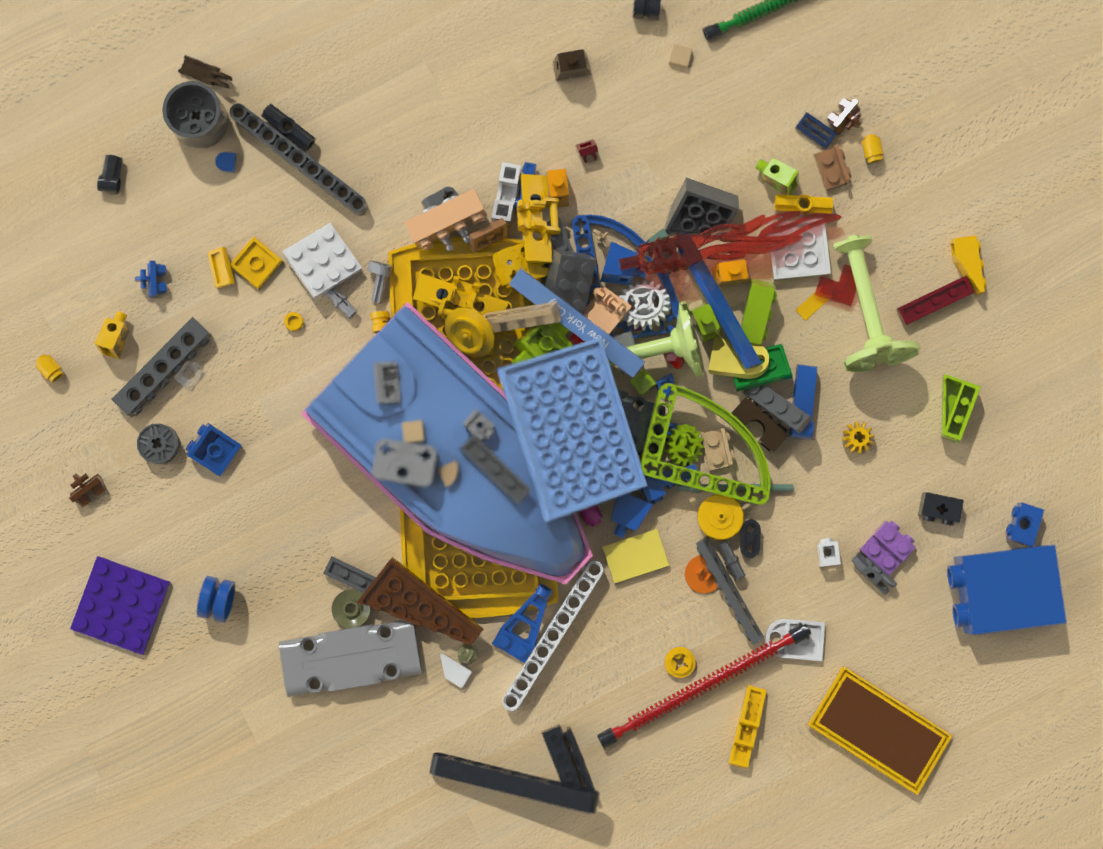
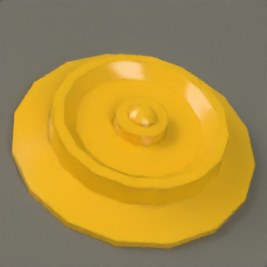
[445,307,495,358]

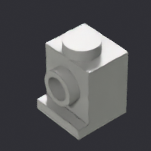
[463,409,495,441]

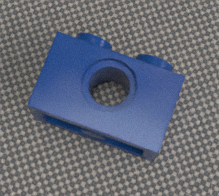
[1005,502,1044,547]

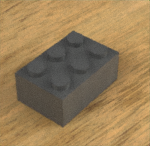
[545,249,597,315]

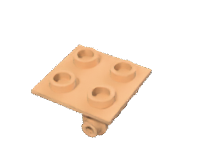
[584,286,632,334]

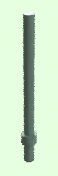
[677,482,793,493]

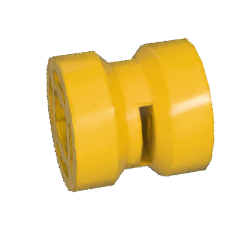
[370,311,390,333]

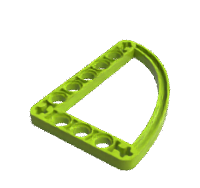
[640,383,770,505]

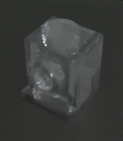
[174,360,206,392]

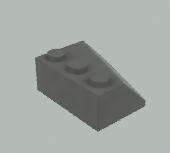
[664,177,739,238]

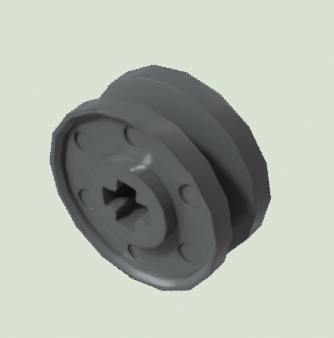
[137,423,180,464]

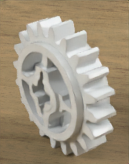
[619,280,671,331]

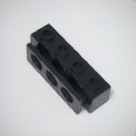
[542,724,594,790]

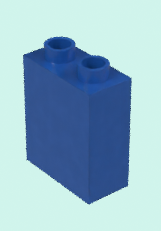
[947,545,1067,635]

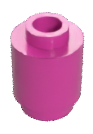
[579,505,603,527]

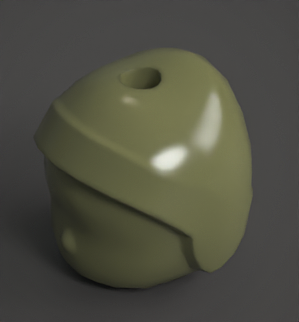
[458,643,478,664]

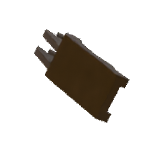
[178,55,233,89]

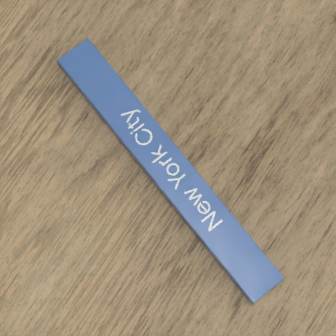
[509,268,645,377]

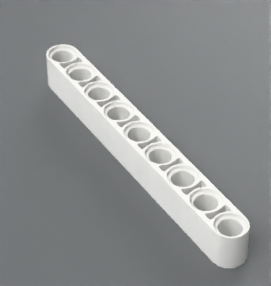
[503,561,603,711]

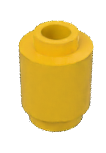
[861,134,884,164]
[35,354,64,383]

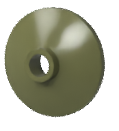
[331,590,370,628]

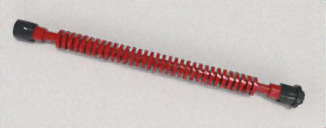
[597,622,812,749]

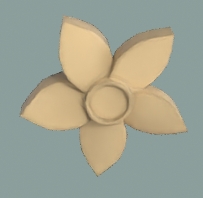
[593,229,610,248]

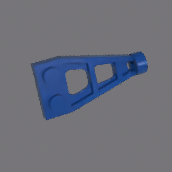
[492,584,553,663]

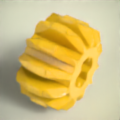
[841,421,875,454]

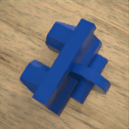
[135,261,167,298]

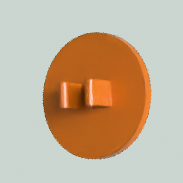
[685,555,718,593]

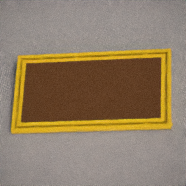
[807,666,952,795]

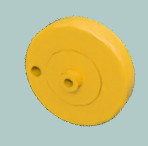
[697,494,744,541]

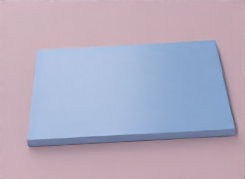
[497,338,647,522]

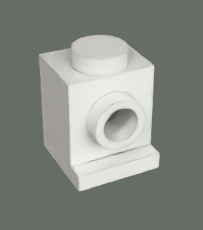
[816,538,841,567]

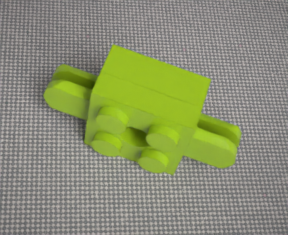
[512,322,572,365]

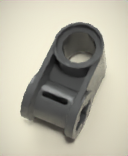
[421,187,459,209]

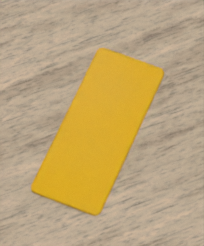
[796,286,832,321]

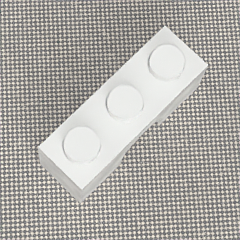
[491,162,522,226]

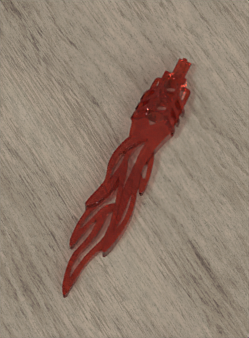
[618,211,841,275]

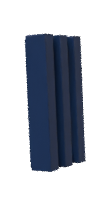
[795,112,837,150]

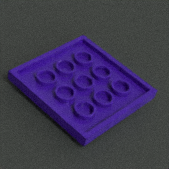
[70,556,170,655]

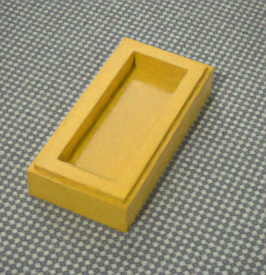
[207,247,235,289]

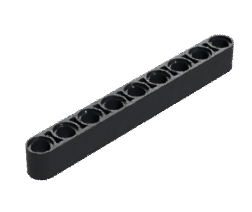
[429,752,600,814]

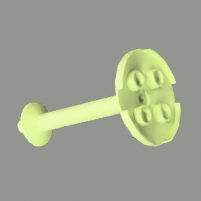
[834,234,920,373]
[607,301,704,378]

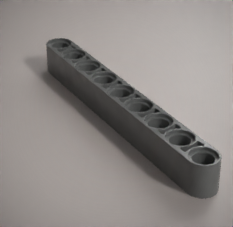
[229,103,368,215]

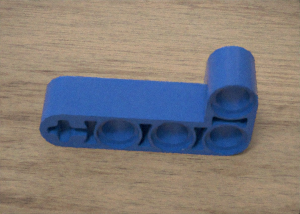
[789,364,817,440]

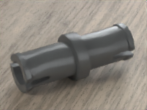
[717,541,746,581]

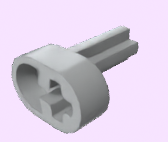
[367,260,393,303]

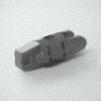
[852,552,897,595]

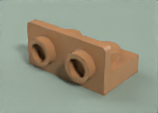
[814,145,851,191]
[467,218,507,253]

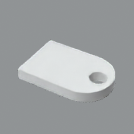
[765,619,825,661]

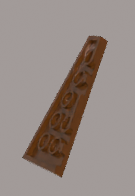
[357,557,484,646]

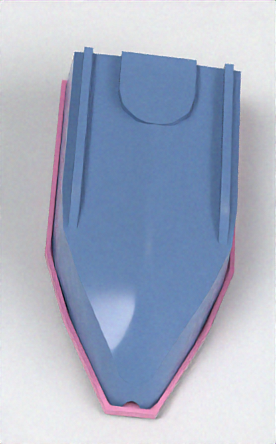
[301,302,593,584]

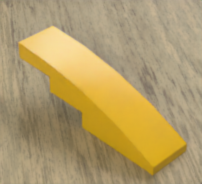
[728,685,767,769]

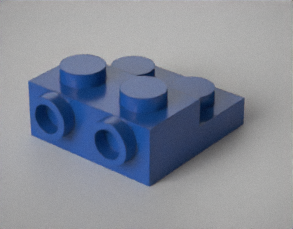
[186,423,242,477]

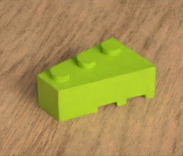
[741,278,777,345]
[941,374,981,443]

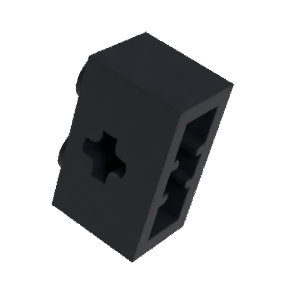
[918,492,964,526]

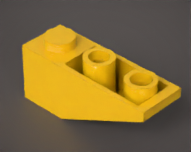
[950,235,987,295]

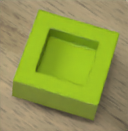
[630,369,657,396]

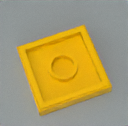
[230,236,283,290]

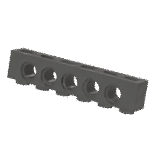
[111,317,212,417]

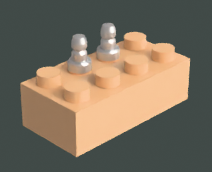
[404,188,488,252]

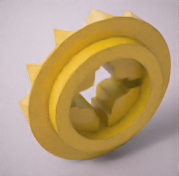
[664,647,696,678]

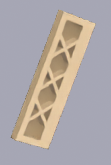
[483,301,562,333]

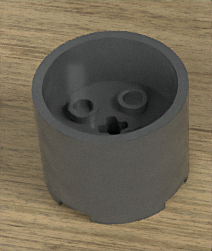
[162,81,228,148]

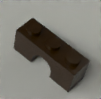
[731,397,789,454]

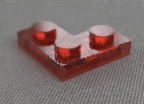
[814,264,857,307]

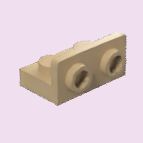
[700,428,735,471]

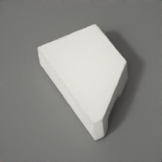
[440,653,472,688]

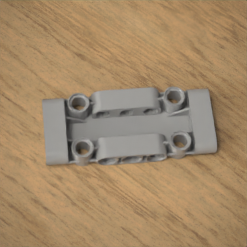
[279,620,422,697]

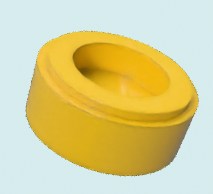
[284,312,304,332]

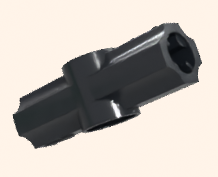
[261,104,316,151]

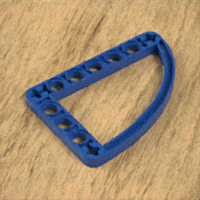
[572,214,679,339]

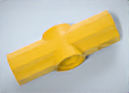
[774,194,833,215]

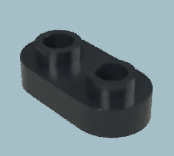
[740,519,761,558]

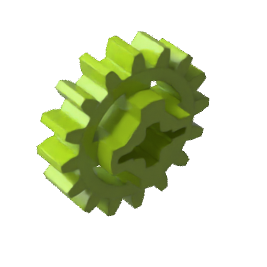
[664,424,704,466]

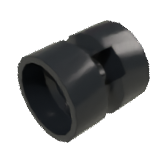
[632,0,661,21]

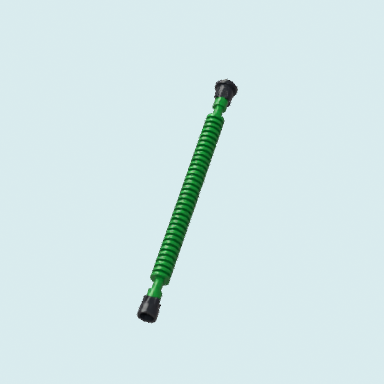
[702,0,799,42]

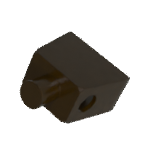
[553,49,591,81]

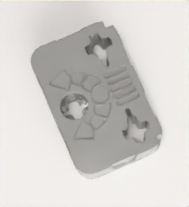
[372,439,438,487]

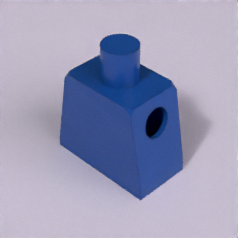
[600,242,648,285]
[611,493,653,539]

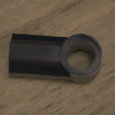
[97,154,123,194]

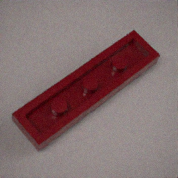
[896,276,974,326]

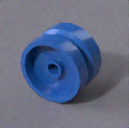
[197,576,236,623]

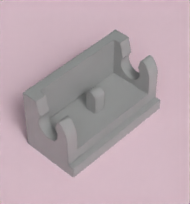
[373,361,401,405]

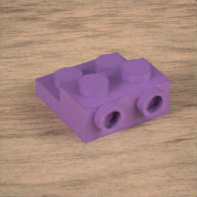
[859,521,916,575]

